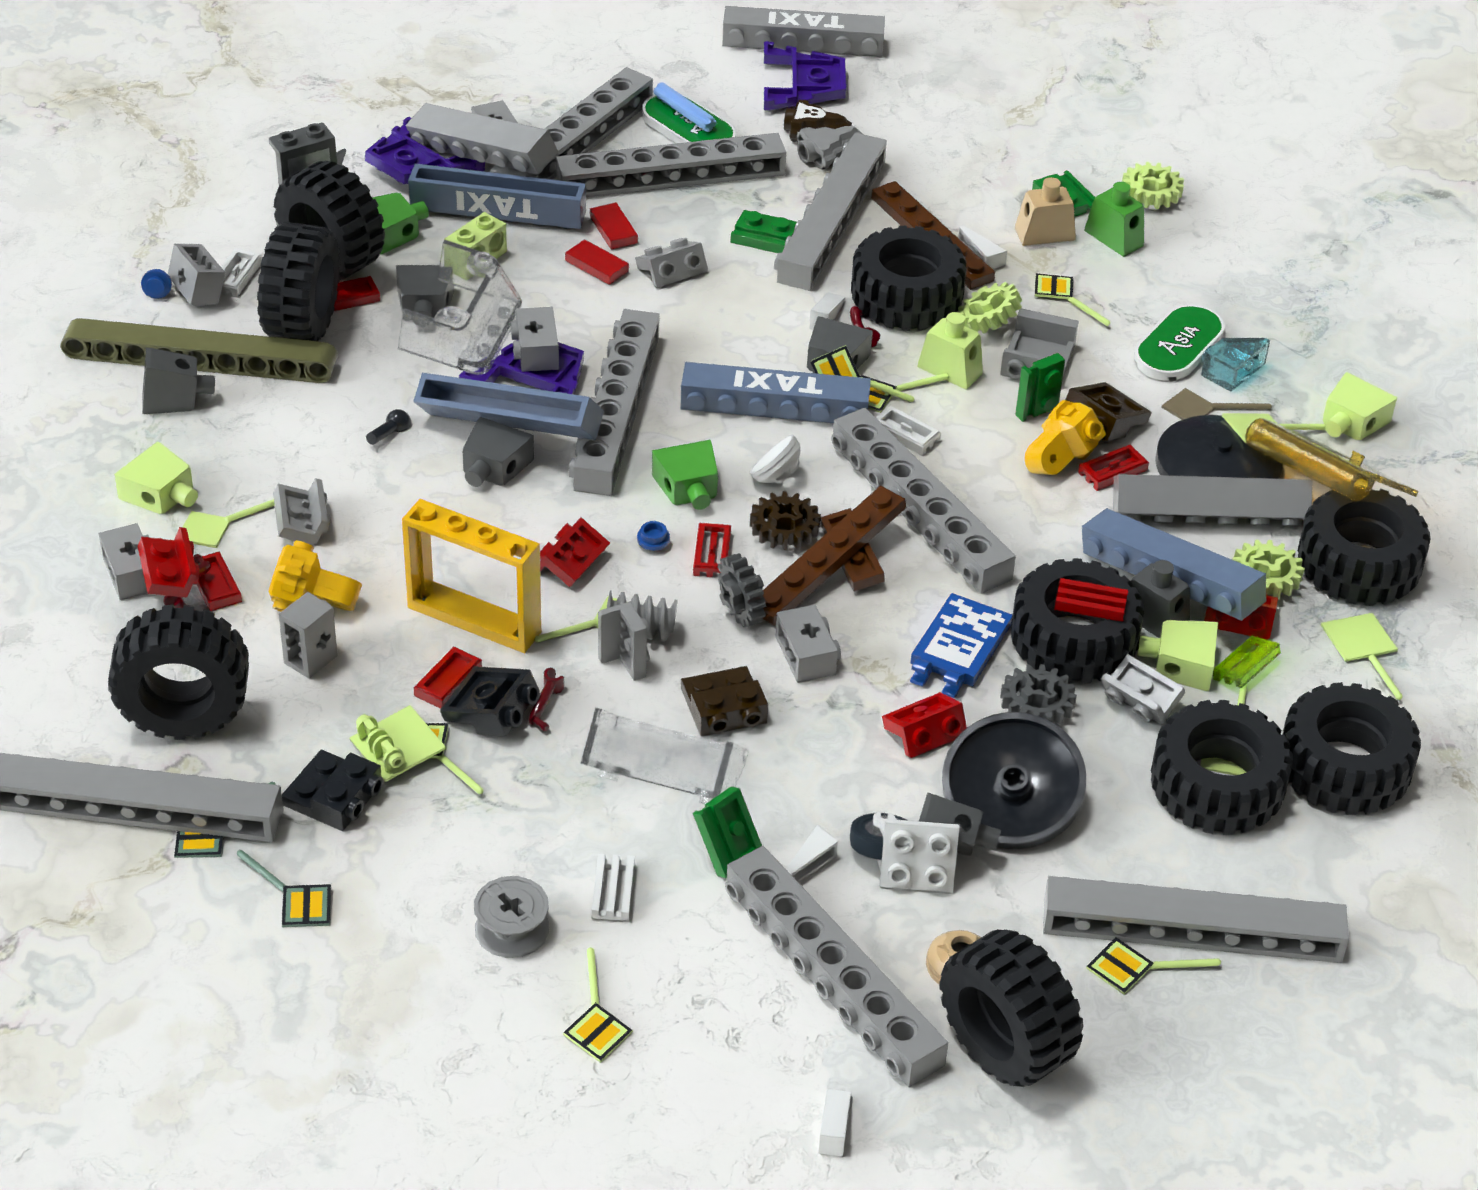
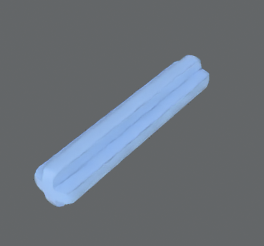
[653,82,716,132]

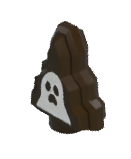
[784,99,852,142]

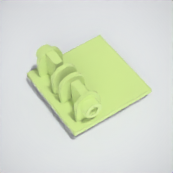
[349,705,446,782]

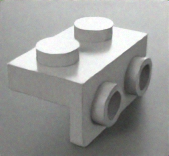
[635,238,708,287]
[273,478,330,545]
[598,601,650,681]
[1101,654,1185,725]

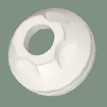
[750,435,801,484]

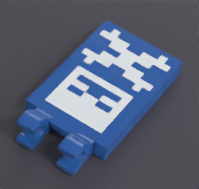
[910,593,1012,698]

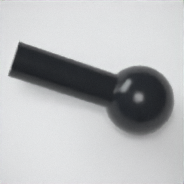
[366,409,411,445]

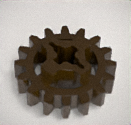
[749,491,821,550]

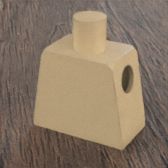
[1015,177,1076,246]

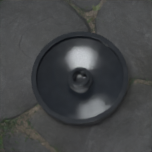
[1155,415,1284,479]
[942,712,1086,849]

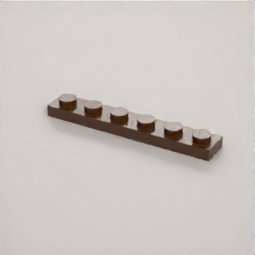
[871,181,995,290]
[762,485,906,626]

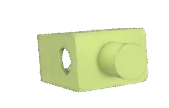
[917,312,983,390]
[1322,372,1397,440]
[114,441,198,514]
[1137,620,1218,691]

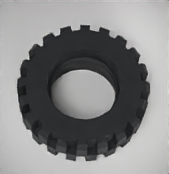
[273,161,385,280]
[257,222,340,341]
[851,225,967,331]
[1297,486,1431,606]
[1011,558,1144,684]
[108,604,249,740]
[1282,682,1421,815]
[1151,700,1293,835]
[939,929,1084,1087]

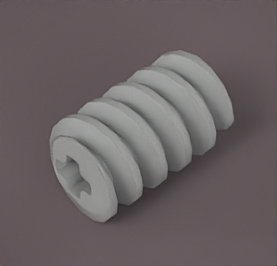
[607,590,678,642]

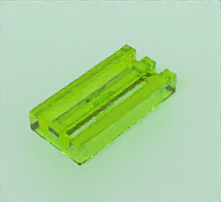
[1213,636,1281,688]

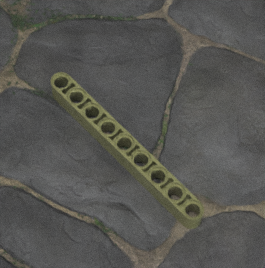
[60,318,338,383]

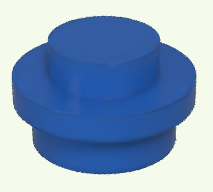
[141,269,172,299]
[637,521,670,551]

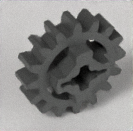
[717,553,766,627]
[1000,664,1077,725]

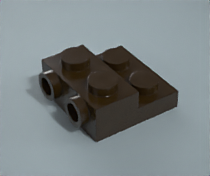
[1065,382,1152,442]
[681,666,768,737]

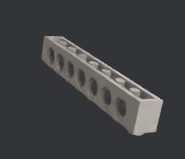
[490,67,653,180]
[556,133,786,197]
[569,309,660,496]
[831,408,1016,594]
[725,845,949,1087]

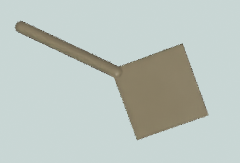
[1161,388,1272,420]

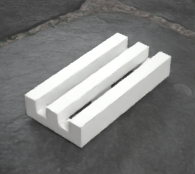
[221,249,262,297]
[876,406,941,456]
[591,853,635,921]

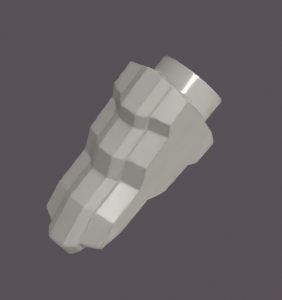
[797,126,862,170]

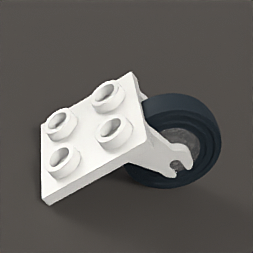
[850,812,959,893]

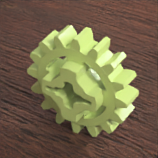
[1122,162,1184,209]
[958,282,1023,333]
[1232,539,1304,599]

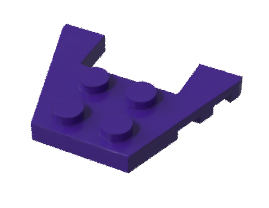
[764,41,846,110]
[365,117,485,184]
[459,340,584,395]

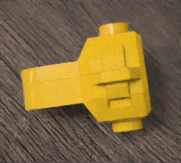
[1025,400,1106,475]
[268,540,362,612]

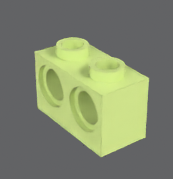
[444,212,507,279]

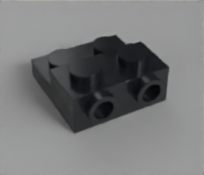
[440,666,540,736]
[282,749,383,831]

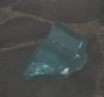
[1201,338,1270,392]

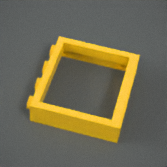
[402,499,542,654]

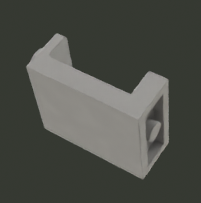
[1000,308,1079,380]

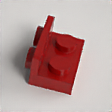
[540,517,610,587]
[137,527,199,598]
[1204,595,1278,640]
[882,692,967,758]

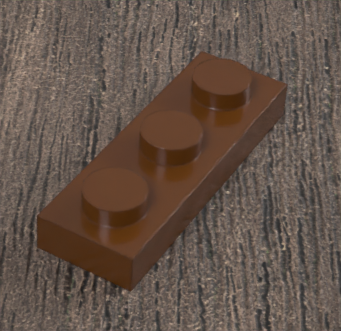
[820,508,885,591]

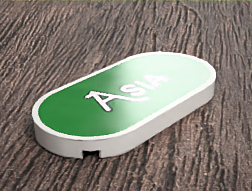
[642,93,736,143]
[1134,304,1225,381]

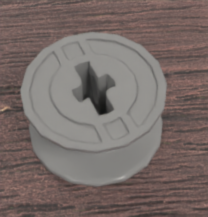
[474,876,549,958]

